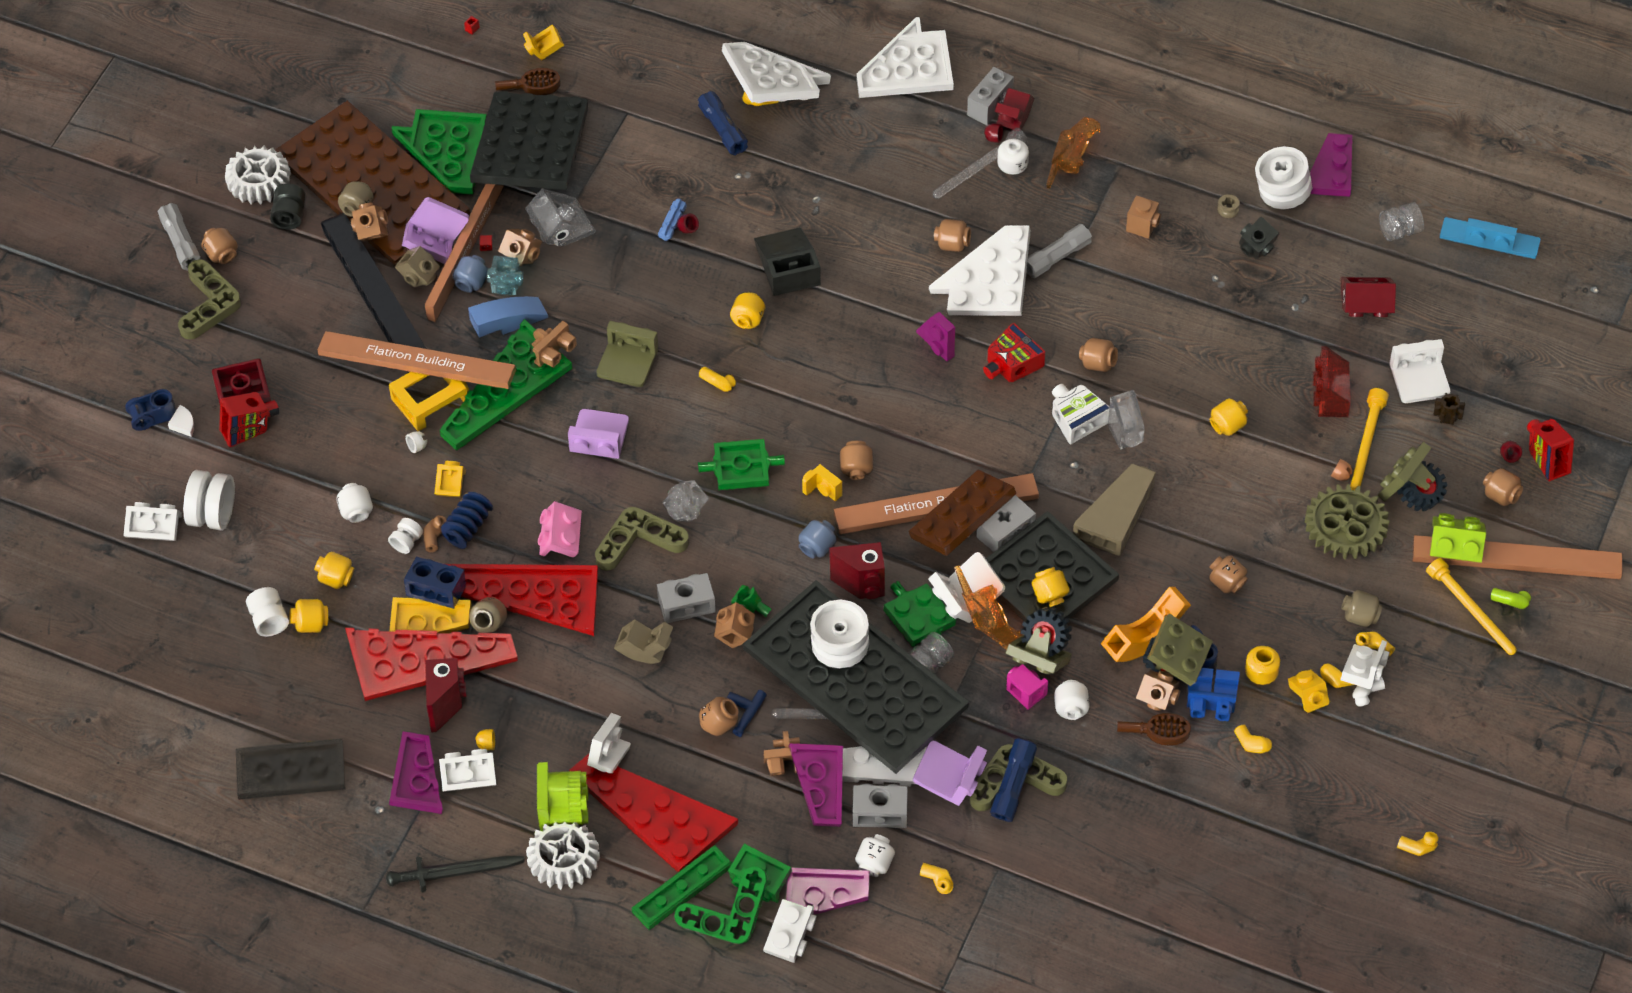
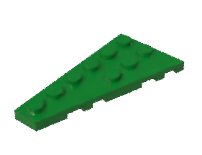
[440,319,572,451]

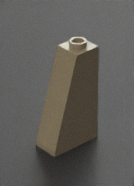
[1073,464,1156,556]

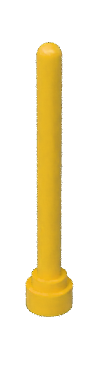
[1350,388,1389,491]
[1426,558,1517,655]

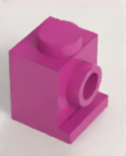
[1006,664,1048,709]

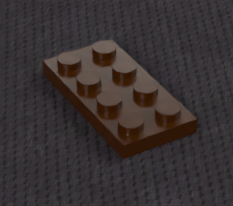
[909,470,1016,556]

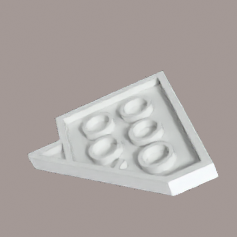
[857,17,954,98]
[722,42,831,103]
[929,226,1031,316]

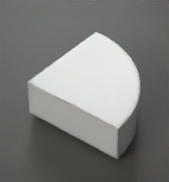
[168,405,194,437]

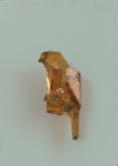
[1046,117,1101,189]
[954,565,1022,649]

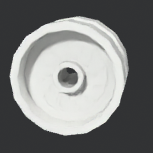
[1255,146,1312,209]
[183,470,235,531]
[810,599,869,668]

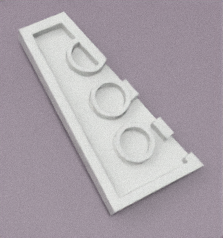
[842,746,927,787]

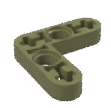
[178,259,241,340]
[595,507,689,571]
[970,744,1067,811]

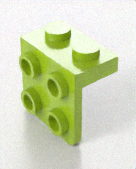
[1430,513,1486,563]

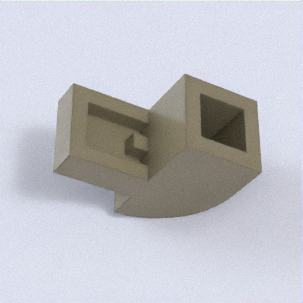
[614,620,673,664]

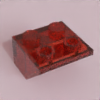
[1312,346,1351,418]

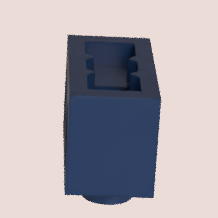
[404,557,466,609]

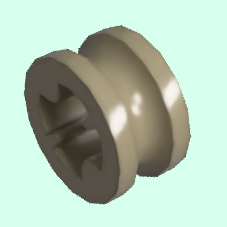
[1217,194,1240,218]

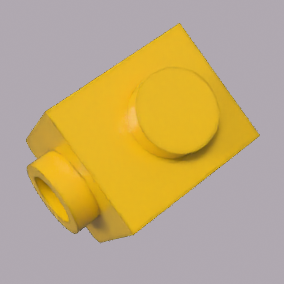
[523,25,564,61]
[1288,669,1329,713]

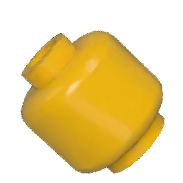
[730,292,765,329]
[1209,398,1248,436]
[314,551,355,589]
[1032,567,1070,607]
[289,599,328,633]
[1245,646,1281,685]

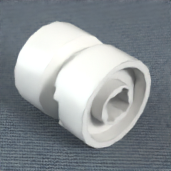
[246,587,289,637]

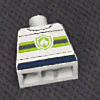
[1052,384,1110,445]

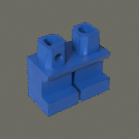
[1187,668,1240,721]

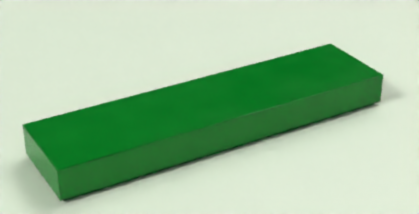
[631,845,732,930]

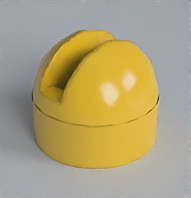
[475,729,495,750]

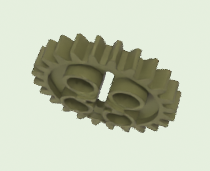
[1305,484,1389,560]

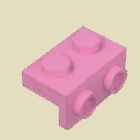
[538,501,582,558]

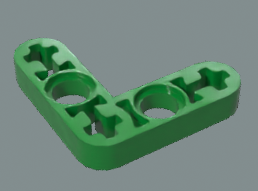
[674,866,768,944]

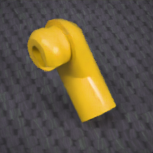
[1234,725,1272,754]
[920,863,953,894]

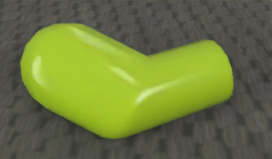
[1491,588,1531,609]

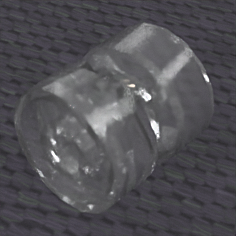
[1379,202,1424,241]
[908,632,954,674]

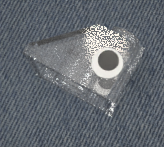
[525,188,596,247]

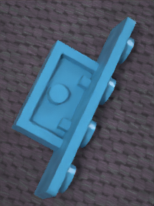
[1440,217,1541,259]

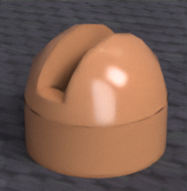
[1331,459,1352,481]

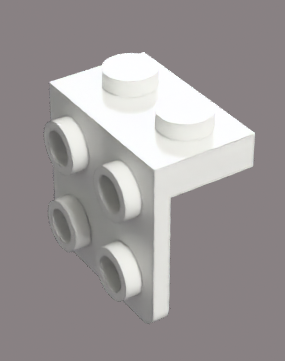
[1390,339,1450,403]
[929,552,1005,623]

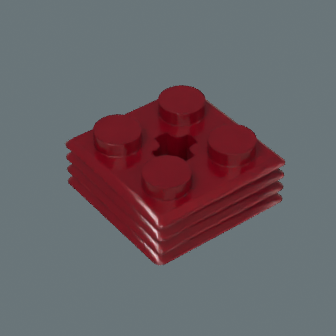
[212,358,271,403]

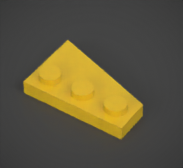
[390,597,471,634]

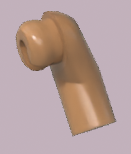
[423,515,447,552]

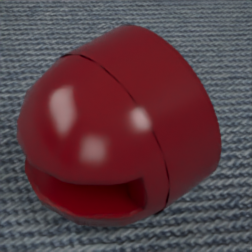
[984,123,1003,143]
[677,213,699,234]
[1500,440,1522,463]

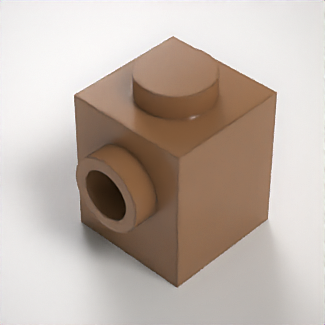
[1126,196,1161,239]

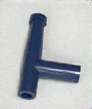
[727,690,767,737]

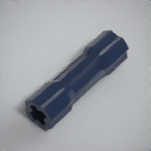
[698,91,748,155]
[990,738,1037,822]

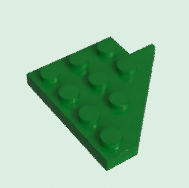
[392,109,487,194]

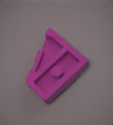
[916,312,955,361]

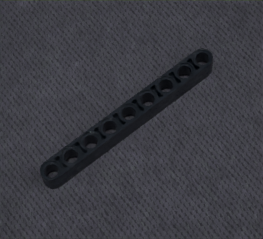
[321,212,427,374]

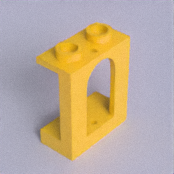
[389,372,469,431]

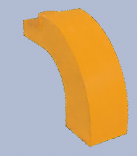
[1101,587,1191,662]

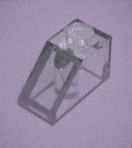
[1108,390,1145,450]

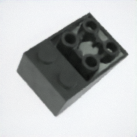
[754,227,821,296]

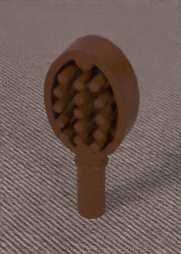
[495,68,560,95]
[1117,713,1191,746]

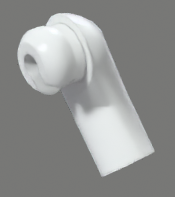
[1352,677,1385,706]

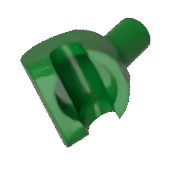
[731,585,772,617]

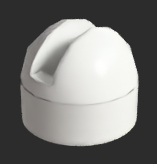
[406,431,427,453]

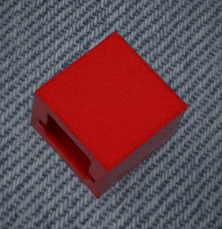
[464,16,480,35]
[480,235,493,251]

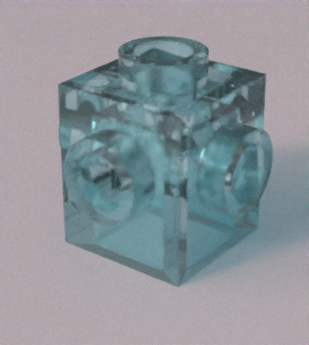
[487,256,523,295]

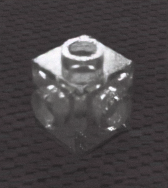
[662,480,709,521]

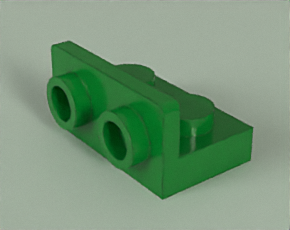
[728,844,792,903]

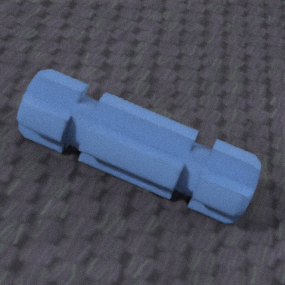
[658,199,687,241]

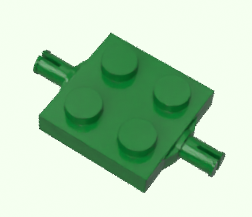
[698,439,785,490]
[883,581,956,651]

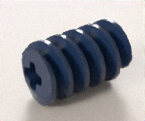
[441,491,493,549]

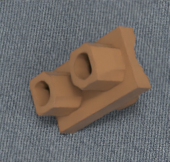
[532,321,577,368]
[763,731,800,776]

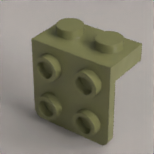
[596,321,658,387]

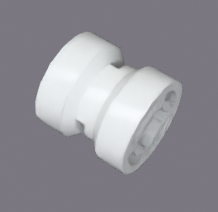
[388,518,423,554]

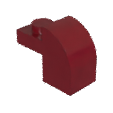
[995,88,1035,131]

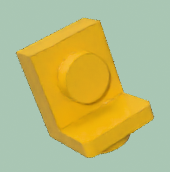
[435,461,466,498]
[802,464,842,502]

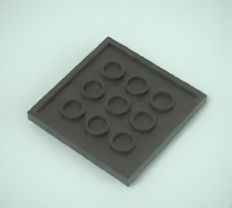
[986,511,1119,621]

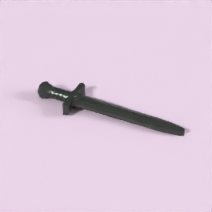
[386,856,525,893]

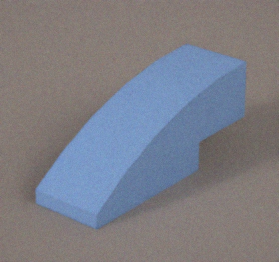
[468,296,548,338]

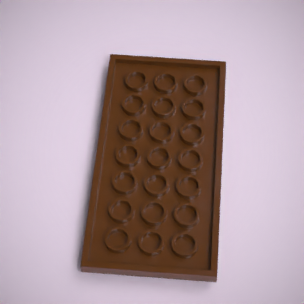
[275,100,470,266]

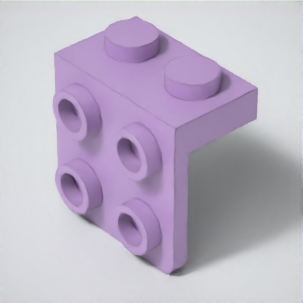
[402,197,469,264]
[568,409,629,459]
[913,741,987,806]

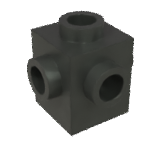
[1239,216,1279,260]

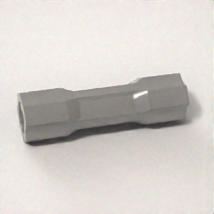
[157,203,201,270]
[1026,224,1092,278]

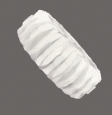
[225,145,291,205]
[526,822,600,890]

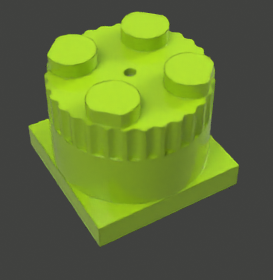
[537,762,589,831]

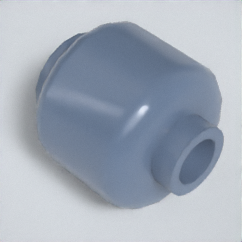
[453,255,489,293]
[798,520,836,558]

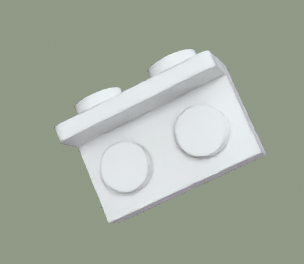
[124,502,182,541]
[1341,640,1390,689]
[587,713,631,773]
[439,749,496,792]
[763,899,817,963]

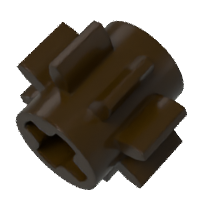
[1433,393,1465,425]

